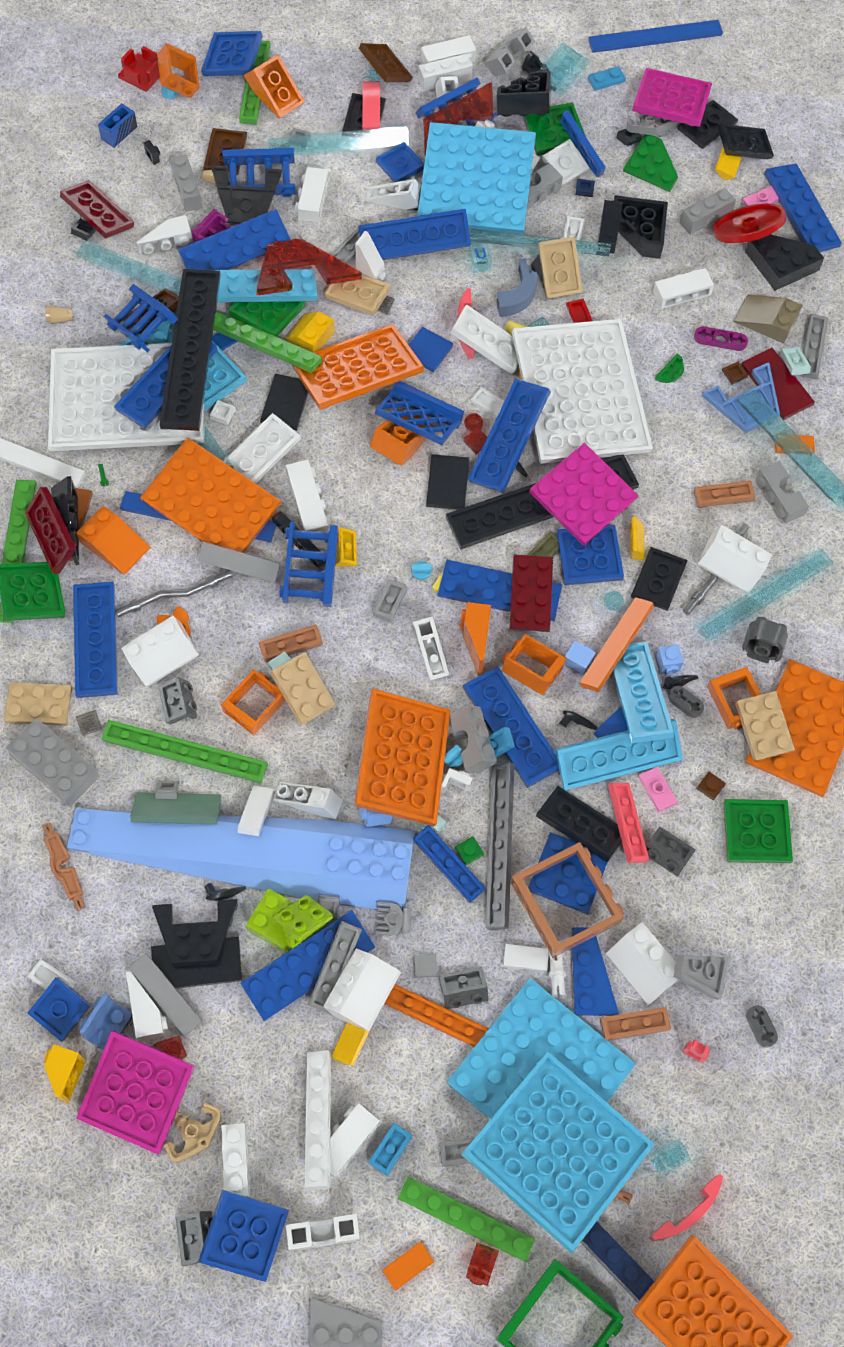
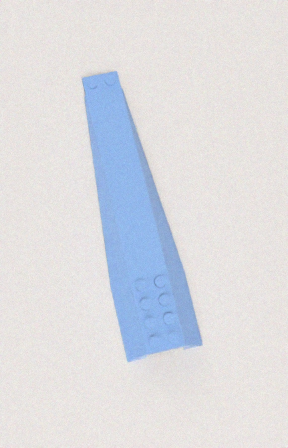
[67,808,415,911]

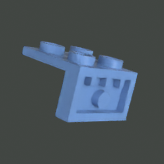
[79,993,133,1051]

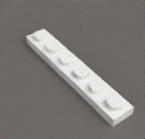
[305,1050,331,1191]

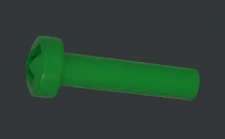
[98,464,109,486]

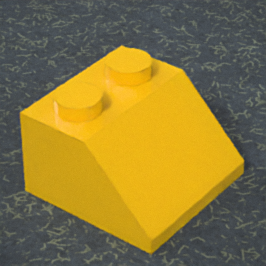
[283,311,335,352]
[44,1044,86,1104]

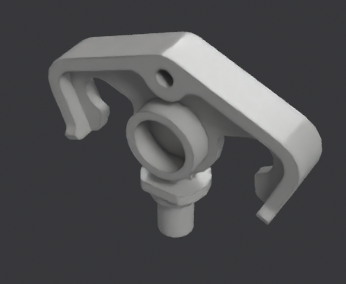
[626,114,675,135]

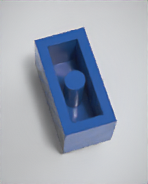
[98,103,138,148]

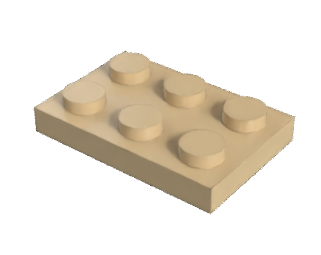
[538,236,583,298]
[325,267,391,316]
[270,652,336,726]
[4,683,72,726]
[735,691,795,762]

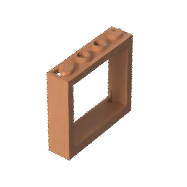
[510,842,624,958]

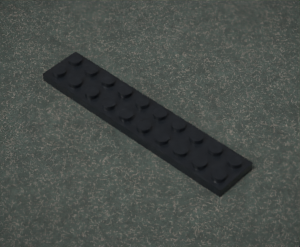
[159,269,221,431]
[446,454,639,550]

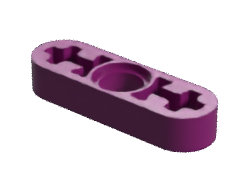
[694,326,748,351]

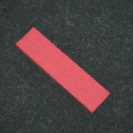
[608,783,649,863]

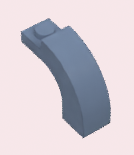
[496,258,537,317]

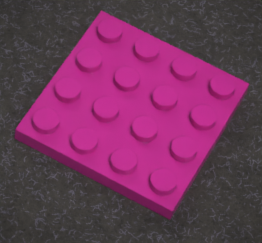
[632,68,712,127]
[529,442,639,546]
[76,1031,196,1154]

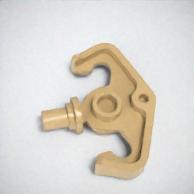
[164,1102,222,1163]

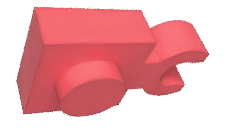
[683,1040,710,1063]

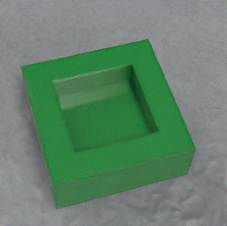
[455,836,484,865]

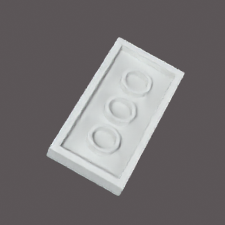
[450,304,518,375]
[223,413,301,484]

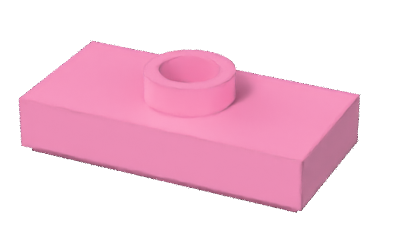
[742,186,779,206]
[638,767,678,812]

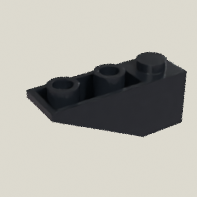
[597,200,623,254]

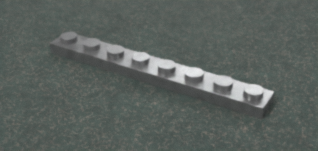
[486,762,515,930]

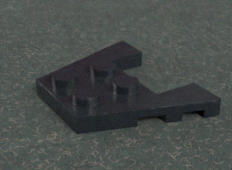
[211,166,282,224]
[152,899,238,967]

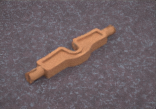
[42,823,86,911]

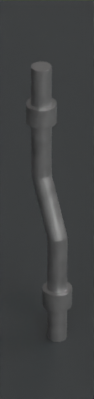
[683,523,749,615]
[115,570,233,617]

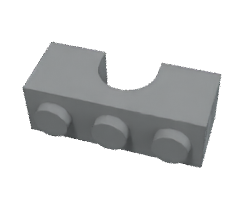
[485,27,535,76]
[170,154,202,212]
[527,163,563,210]
[679,188,736,235]
[756,461,809,523]
[450,704,497,773]

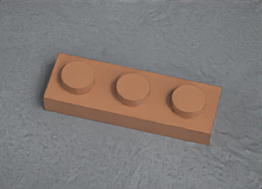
[694,480,756,508]
[258,625,323,663]
[600,1007,671,1041]

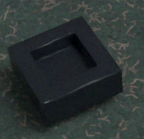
[616,129,642,146]
[143,140,161,165]
[71,218,96,241]

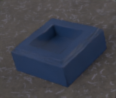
[575,179,595,197]

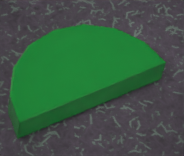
[655,353,684,383]

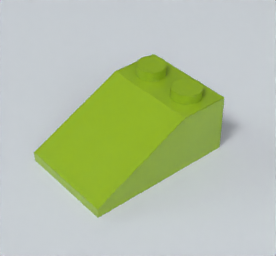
[246,888,323,953]

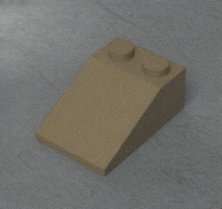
[734,295,803,344]

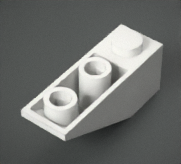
[137,215,193,254]
[273,782,343,819]

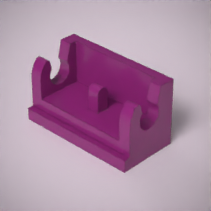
[192,209,231,243]

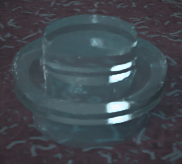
[366,70,381,81]
[604,591,624,611]

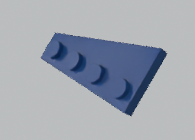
[571,927,619,1016]

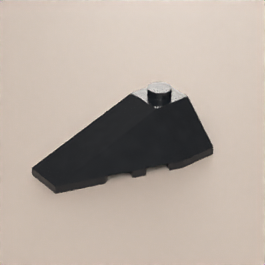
[51,476,79,565]

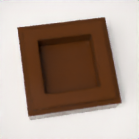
[722,361,748,385]

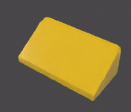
[715,147,742,180]
[630,516,645,560]
[335,527,357,567]
[331,1023,371,1066]

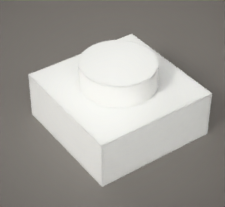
[210,400,236,425]

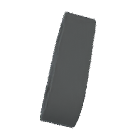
[668,686,704,718]
[746,1005,778,1048]

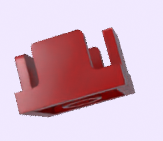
[118,46,160,92]

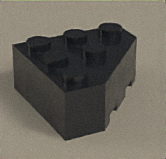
[496,71,551,117]
[614,195,668,259]
[745,234,824,291]

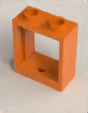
[157,43,200,98]
[501,634,567,695]
[707,667,761,730]
[221,669,286,736]

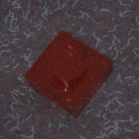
[463,428,487,454]

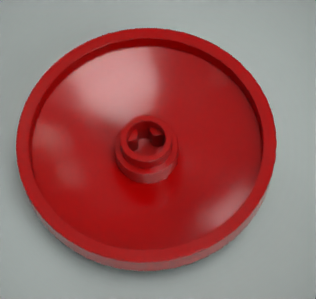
[713,203,786,243]

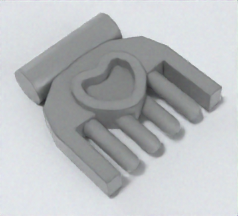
[375,902,412,936]

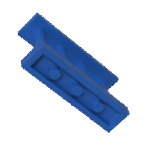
[415,77,498,127]
[223,148,296,197]
[103,284,178,353]
[279,522,339,607]

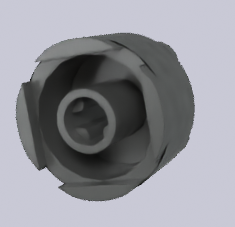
[742,617,788,663]

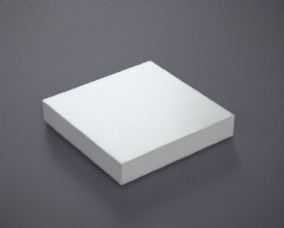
[541,139,589,186]

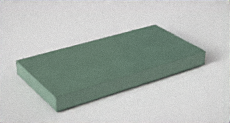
[130,792,222,824]

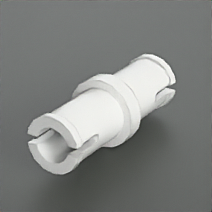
[548,953,566,999]

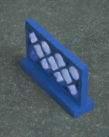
[375,381,464,445]

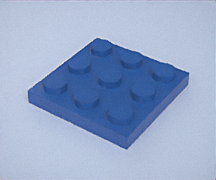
[201,31,263,76]
[557,525,624,585]
[528,832,607,915]
[198,1189,289,1282]

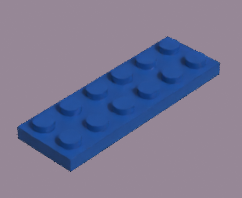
[764,163,842,252]
[178,209,292,270]
[358,209,471,260]
[114,343,218,429]
[468,378,551,493]
[438,559,563,621]
[73,581,118,698]
[463,666,559,788]
[240,910,375,1021]

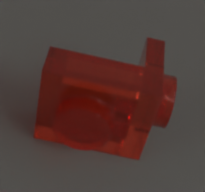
[152,1036,187,1059]
[466,1242,499,1286]

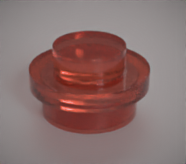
[464,413,483,432]

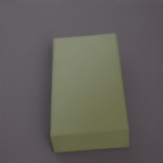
[527,532,559,557]

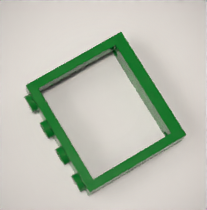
[495,1259,624,1347]

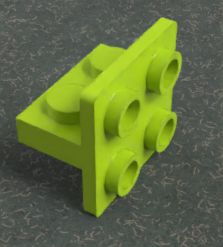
[273,895,333,949]

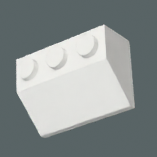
[697,525,772,593]
[121,616,199,687]
[606,922,680,1006]
[323,949,401,1031]

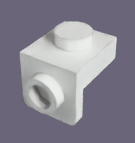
[441,768,473,794]

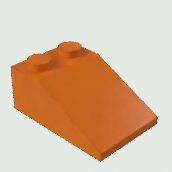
[244,54,305,118]
[370,408,436,466]
[76,506,151,575]
[460,602,491,676]

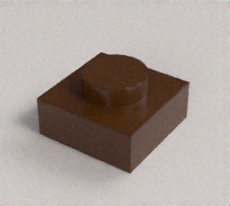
[696,772,726,801]

